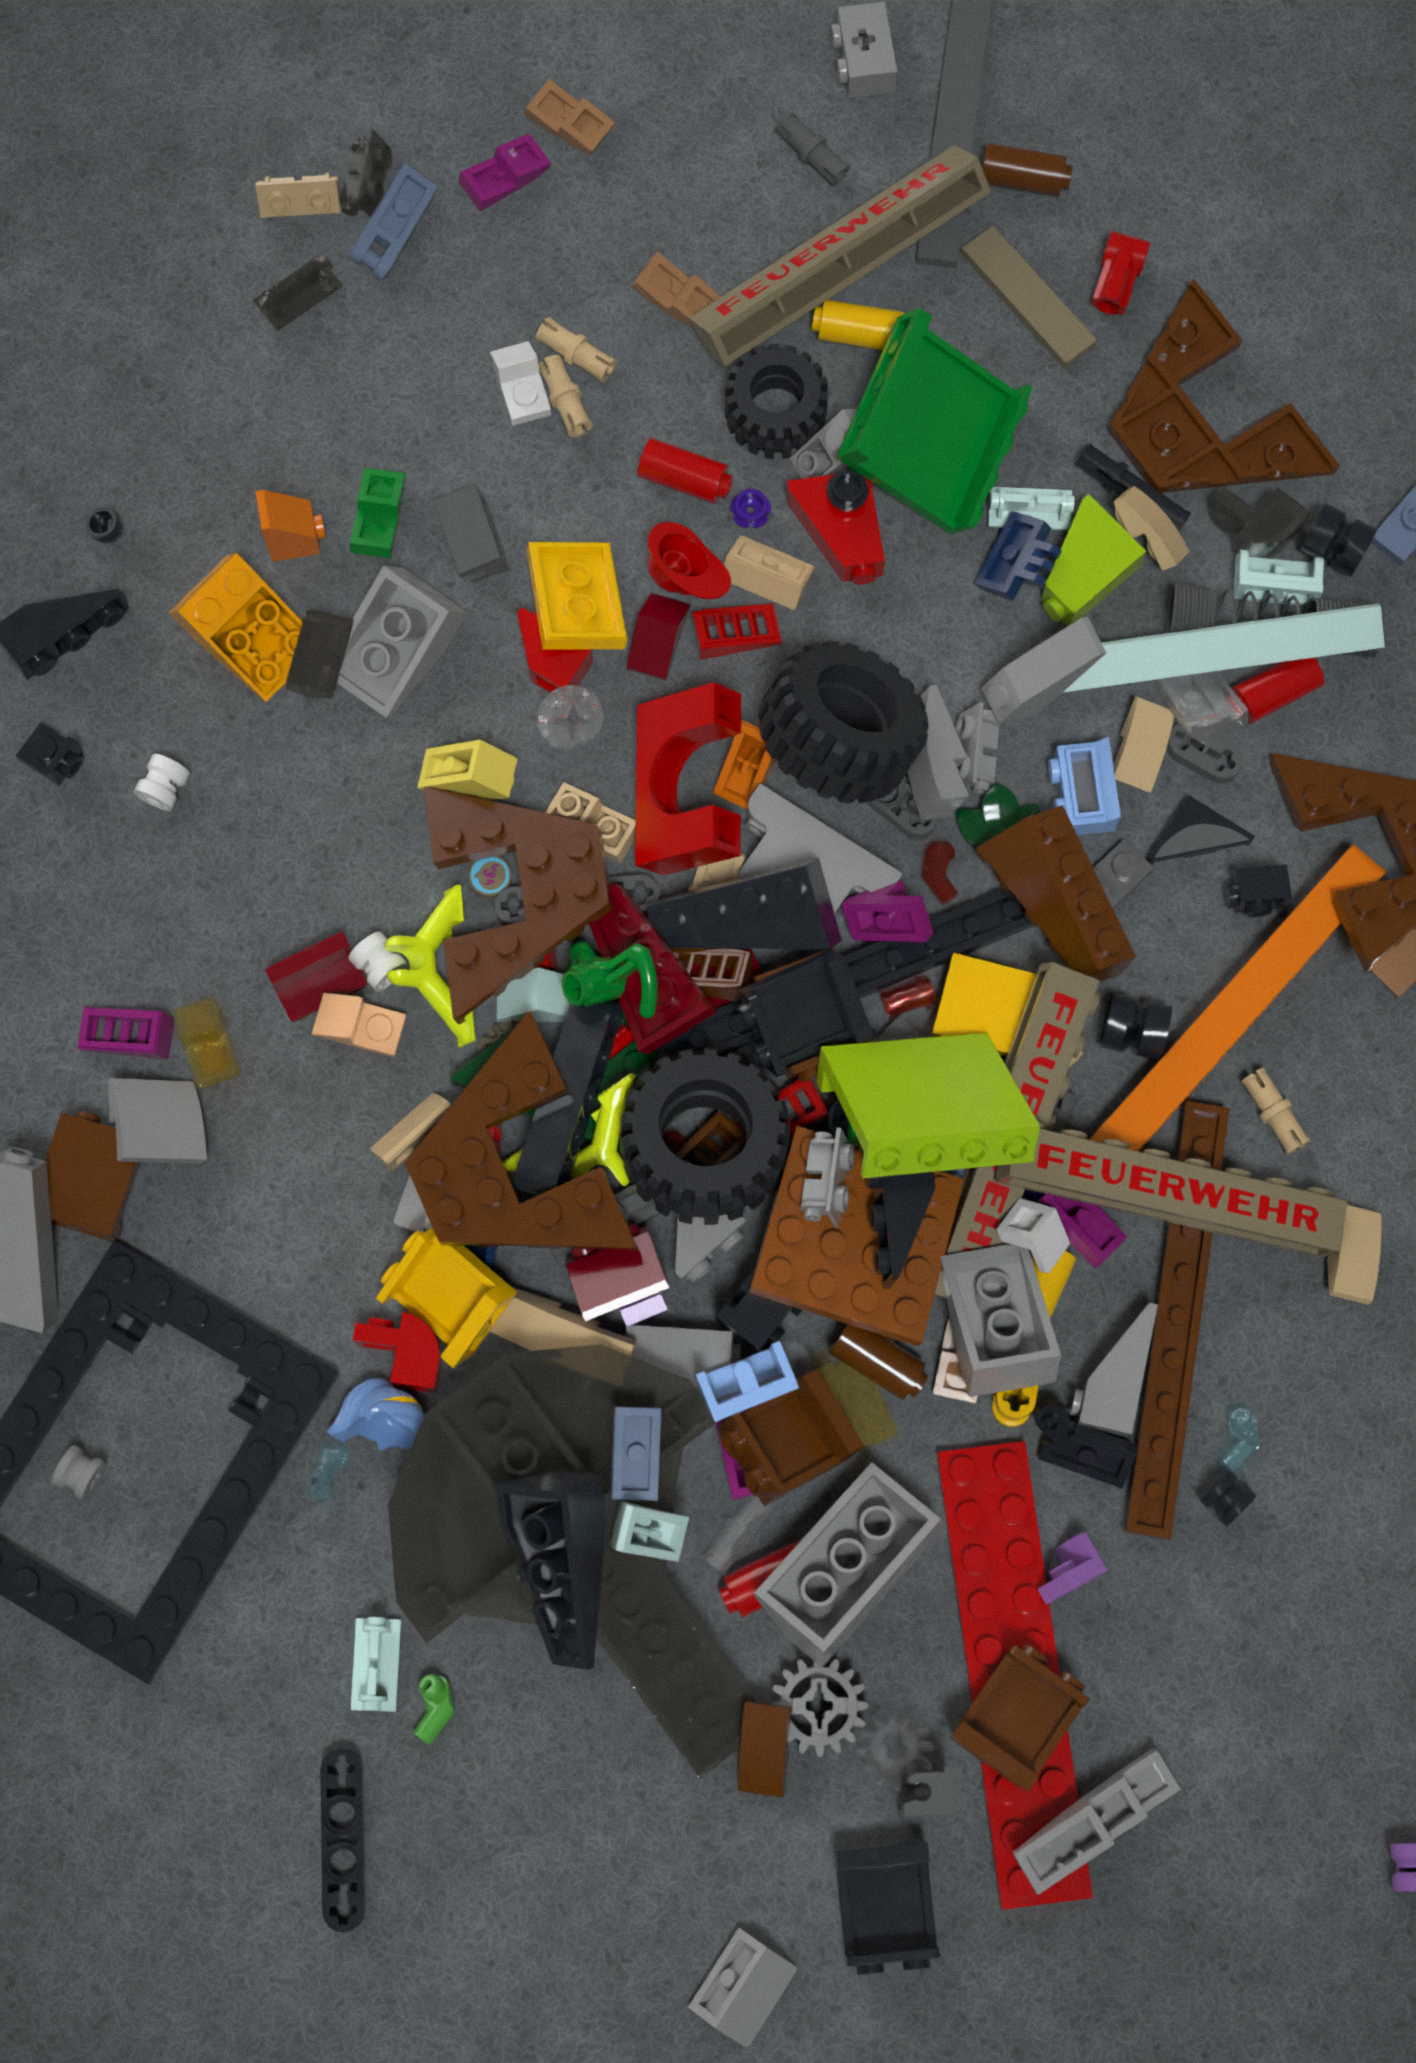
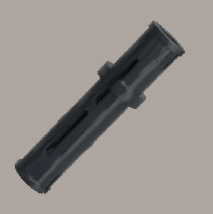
[1075,443,1191,531]

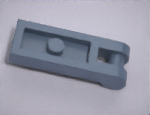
[347,163,438,280]

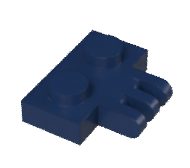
[974,511,1062,601]

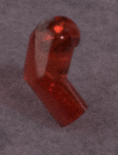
[921,841,959,906]

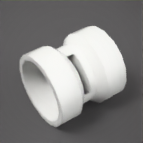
[133,754,190,812]
[348,931,408,992]

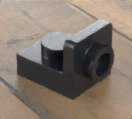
[15,722,83,786]

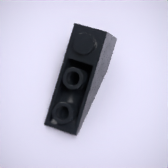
[0,588,129,680]
[865,1172,936,1289]

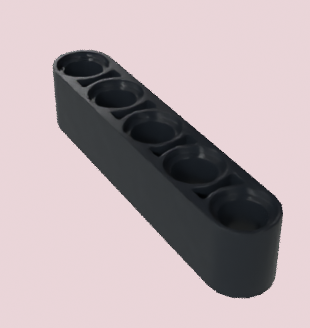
[515,1000,622,1195]

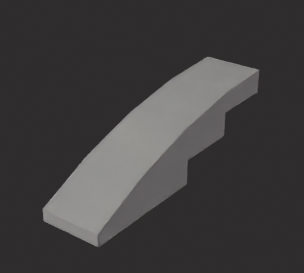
[1012,1748,1181,1895]

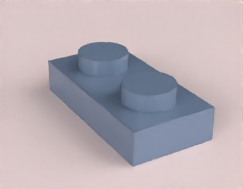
[611,1406,661,1501]

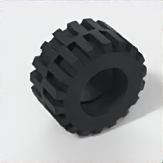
[725,344,829,459]

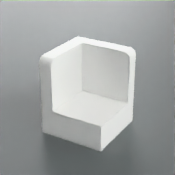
[997,1198,1070,1274]

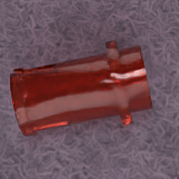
[880,977,937,1019]

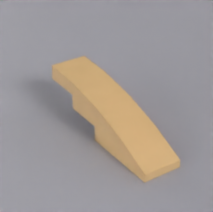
[490,1287,637,1386]

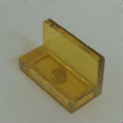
[817,1362,898,1454]

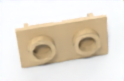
[255,173,341,218]

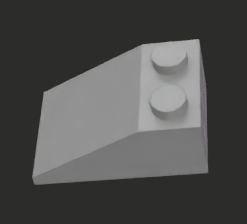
[322,566,468,718]
[940,1244,1061,1397]

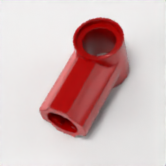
[1091,230,1151,316]

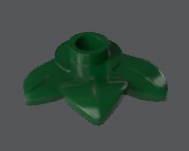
[957,783,1041,847]

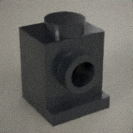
[1224,864,1293,918]

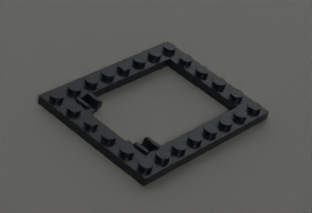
[0,1241,340,1685]

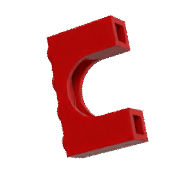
[635,682,741,875]

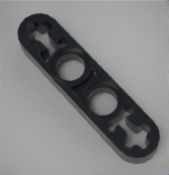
[320,1748,366,1933]

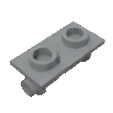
[955,702,1000,795]
[800,1128,855,1228]

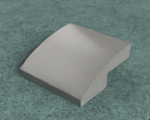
[108,1078,207,1164]

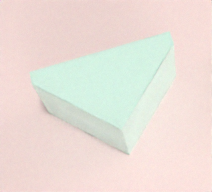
[497,968,571,1022]
[610,1501,689,1562]

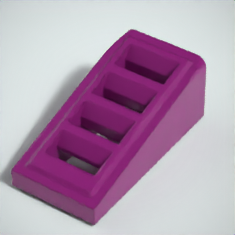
[77,1007,175,1059]

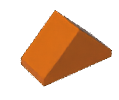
[713,720,777,810]

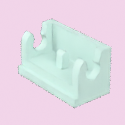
[1233,550,1324,607]

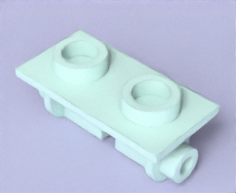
[988,487,1074,531]
[351,1617,401,1712]

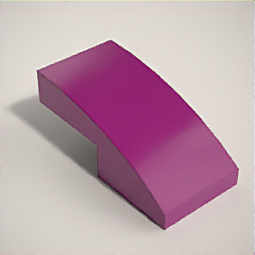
[458,133,551,211]

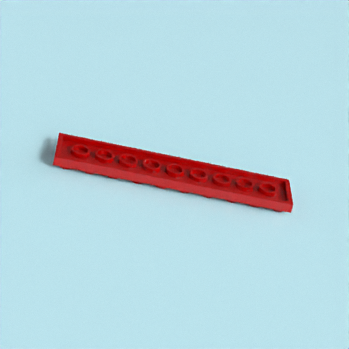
[936,1441,1093,1910]

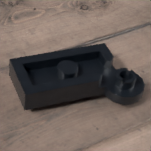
[1034,1401,1138,1489]

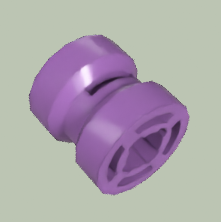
[1390,1843,1416,1892]

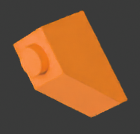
[255,490,326,562]

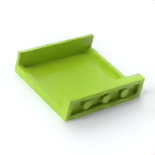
[816,1033,1040,1178]

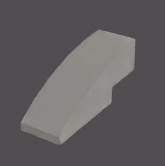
[908,685,969,821]

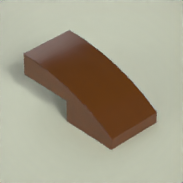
[738,1700,792,1798]

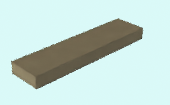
[961,225,1097,370]

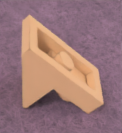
[312,993,407,1057]

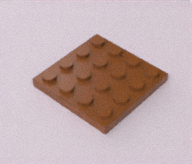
[748,1126,964,1346]

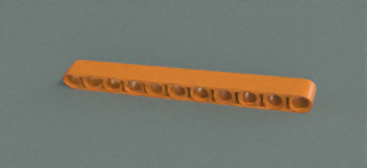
[1089,844,1387,1152]

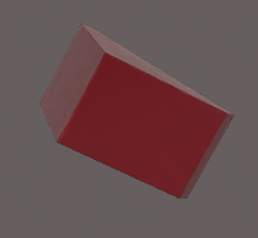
[627,593,691,680]

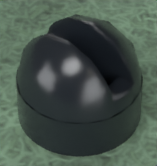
[86,507,123,544]

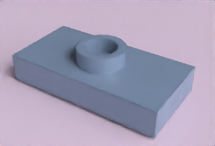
[1371,486,1416,566]

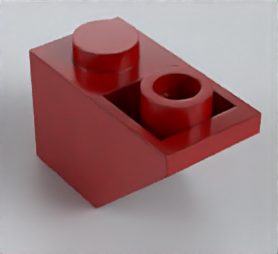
[517,607,593,703]

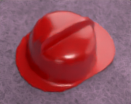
[647,521,732,599]

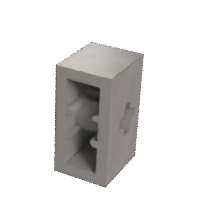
[830,1,897,98]

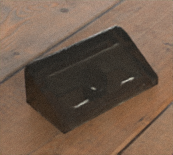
[285,610,354,699]

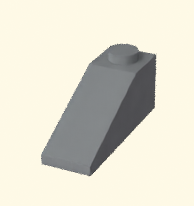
[981,616,1106,724]
[1070,1303,1158,1439]

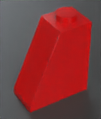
[786,471,885,585]

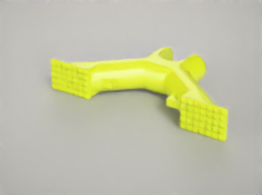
[384,885,476,1048]
[503,1073,636,1186]

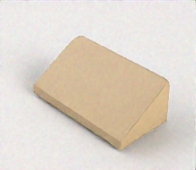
[724,535,815,610]
[370,1093,451,1171]

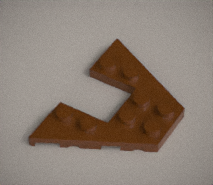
[1108,279,1340,493]
[1269,754,1416,972]
[424,786,613,1024]
[405,1011,639,1251]

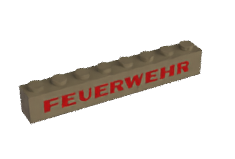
[689,145,991,366]
[935,962,1100,1300]
[995,1122,1347,1257]

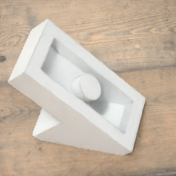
[490,341,551,426]

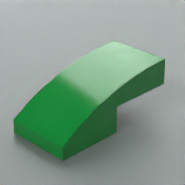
[349,467,406,559]

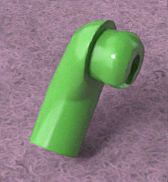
[413,1674,455,1745]

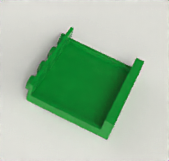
[836,308,1033,534]

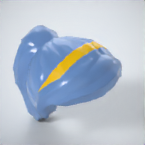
[326,1378,430,1451]

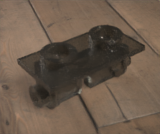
[339,129,392,217]
[253,255,342,331]

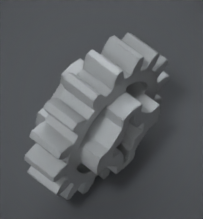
[772,1659,868,1757]

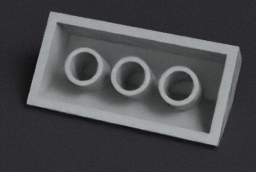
[754,1462,941,1667]

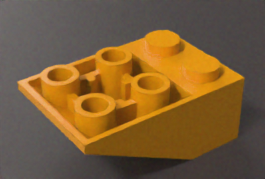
[168,552,324,702]

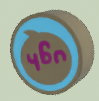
[469,856,512,900]

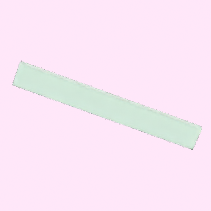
[1062,603,1385,693]

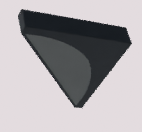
[1146,795,1255,865]

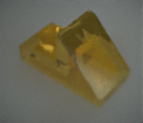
[173,996,241,1090]

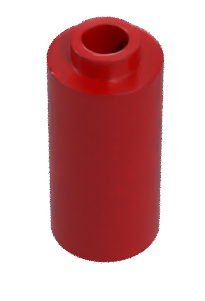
[637,438,734,504]
[1228,657,1325,725]
[718,1537,803,1618]

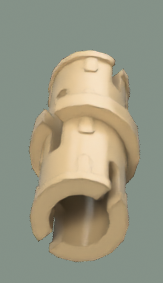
[535,317,617,383]
[539,355,593,437]
[1241,1067,1311,1155]

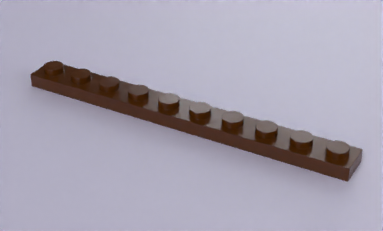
[1124,1101,1230,1541]

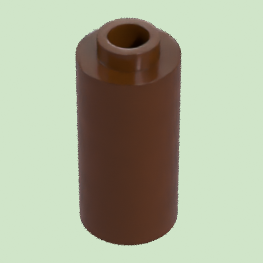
[983,143,1073,197]
[827,1323,928,1400]

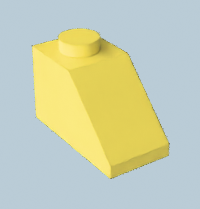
[417,740,518,800]

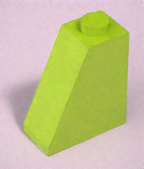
[1041,494,1146,627]

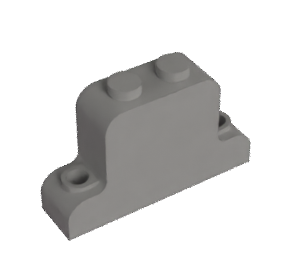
[739,783,903,919]

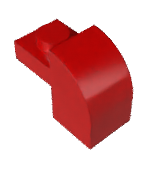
[352,1312,442,1394]

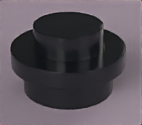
[827,470,869,512]

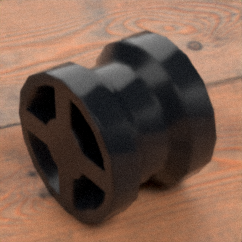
[1200,1470,1257,1527]

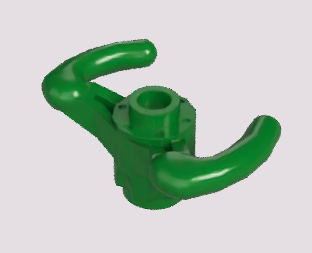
[562,941,658,1019]

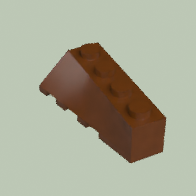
[974,805,1136,982]

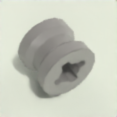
[51,1445,106,1501]

